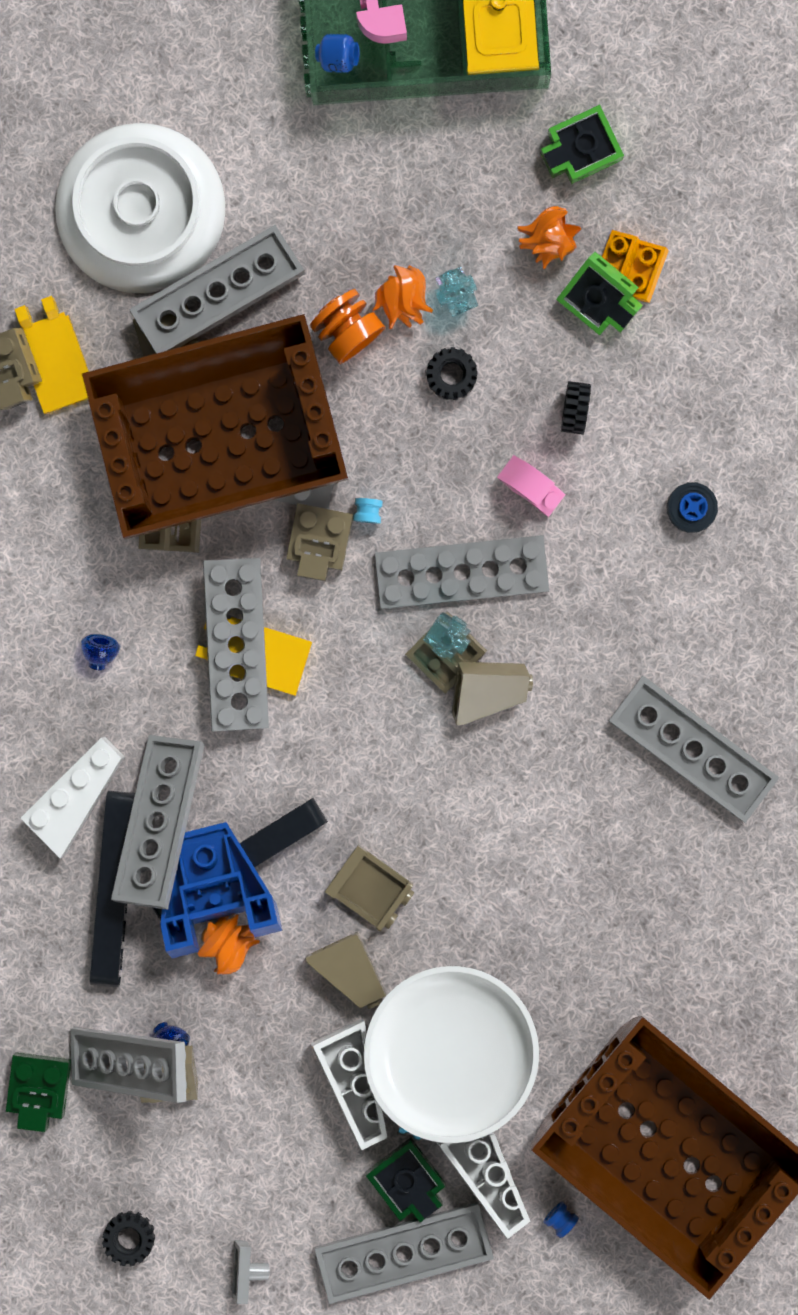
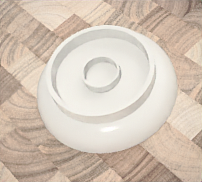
[55,123,225,293]
[364,966,539,1143]

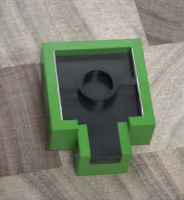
[541,105,624,184]
[556,252,643,335]

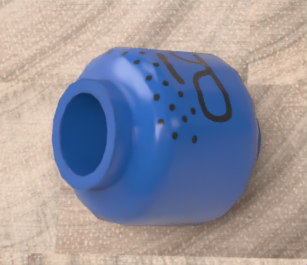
[315,34,360,73]

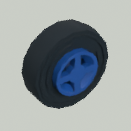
[667,482,718,533]

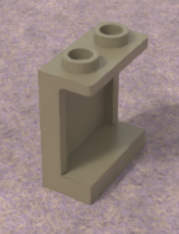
[325,844,415,931]

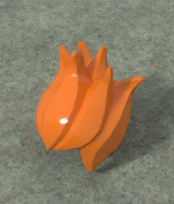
[517,206,581,269]
[372,265,433,329]
[197,914,260,975]

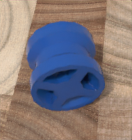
[543,1201,579,1238]

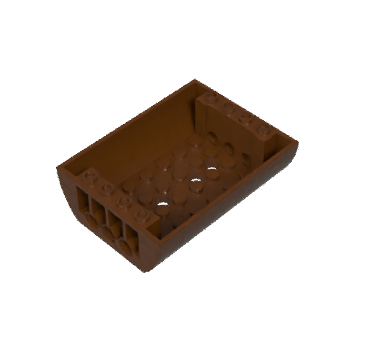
[82,314,349,539]
[531,1016,798,1300]

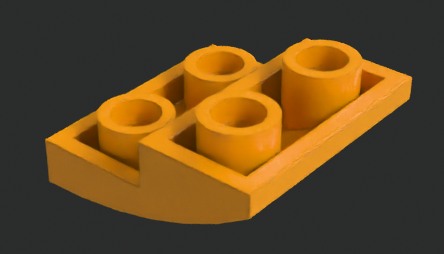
[602,230,669,303]

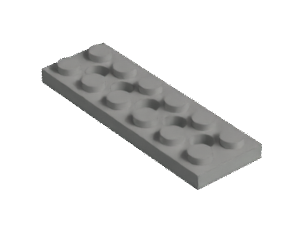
[129,225,305,353]
[375,535,549,609]
[203,558,269,732]
[608,675,779,823]
[111,735,205,910]
[70,1027,187,1103]
[315,1202,494,1304]

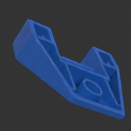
[160,822,283,959]

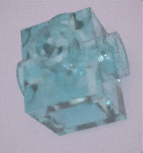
[434,266,478,317]
[423,612,471,659]

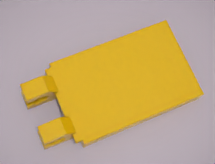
[14,296,89,414]
[195,617,312,696]

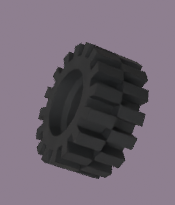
[427,347,478,400]
[561,381,591,435]
[102,1211,155,1266]

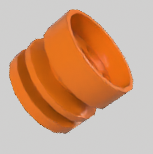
[309,289,385,364]

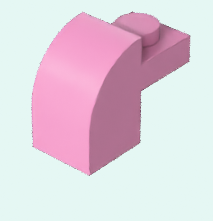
[356,0,407,44]
[497,455,566,517]

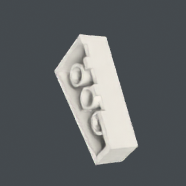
[21,737,125,858]
[311,1019,387,1150]
[436,1132,530,1239]

